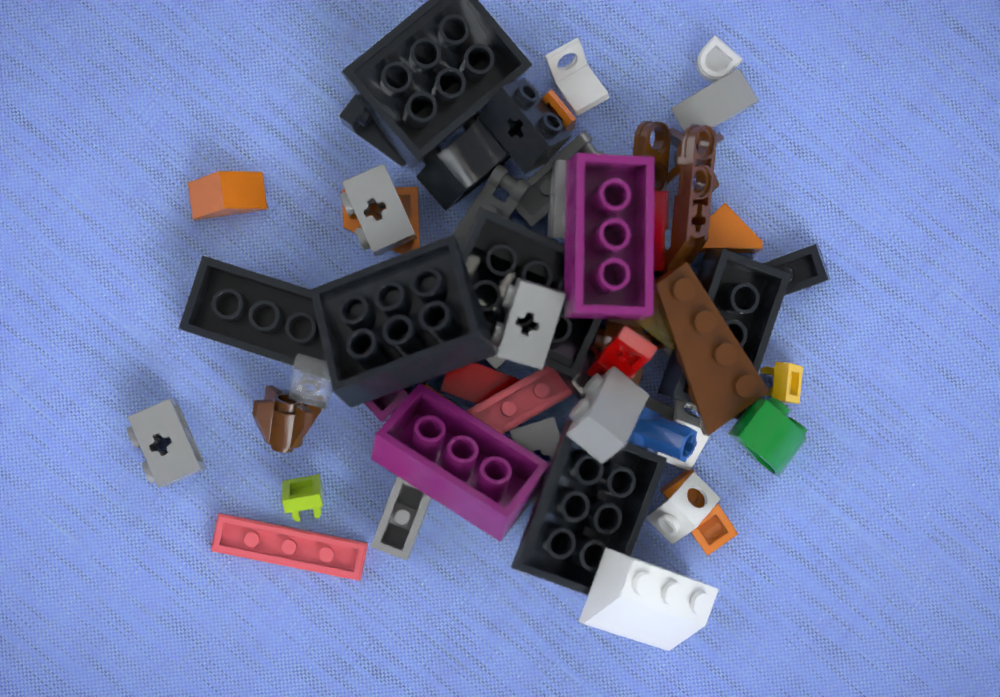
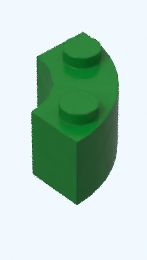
[728,397,808,477]

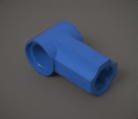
[627,407,697,462]

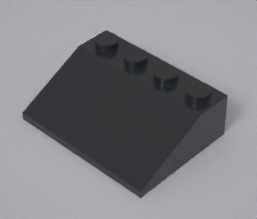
[341,0,532,169]
[461,206,603,378]
[310,235,495,408]
[511,419,667,595]

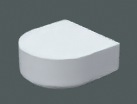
[696,35,743,82]

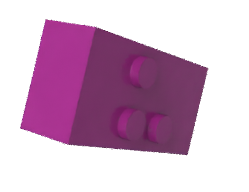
[564,153,654,320]
[371,383,550,542]

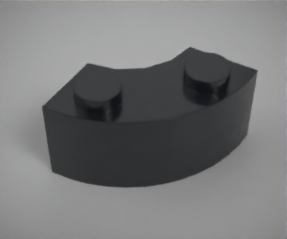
[416,112,511,211]

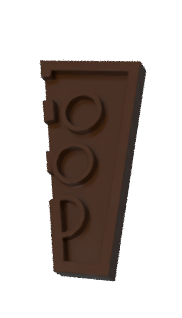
[653,262,769,436]

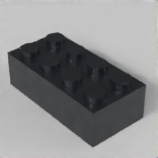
[658,249,791,420]
[178,256,329,378]

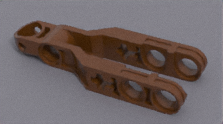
[633,121,716,350]

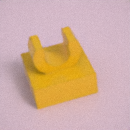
[760,362,803,404]

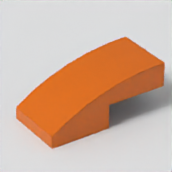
[660,469,738,556]

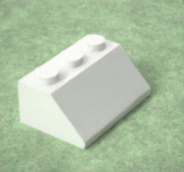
[579,548,719,651]

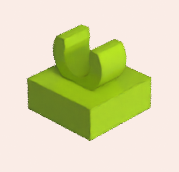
[282,474,323,522]

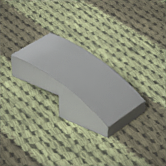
[671,69,759,133]

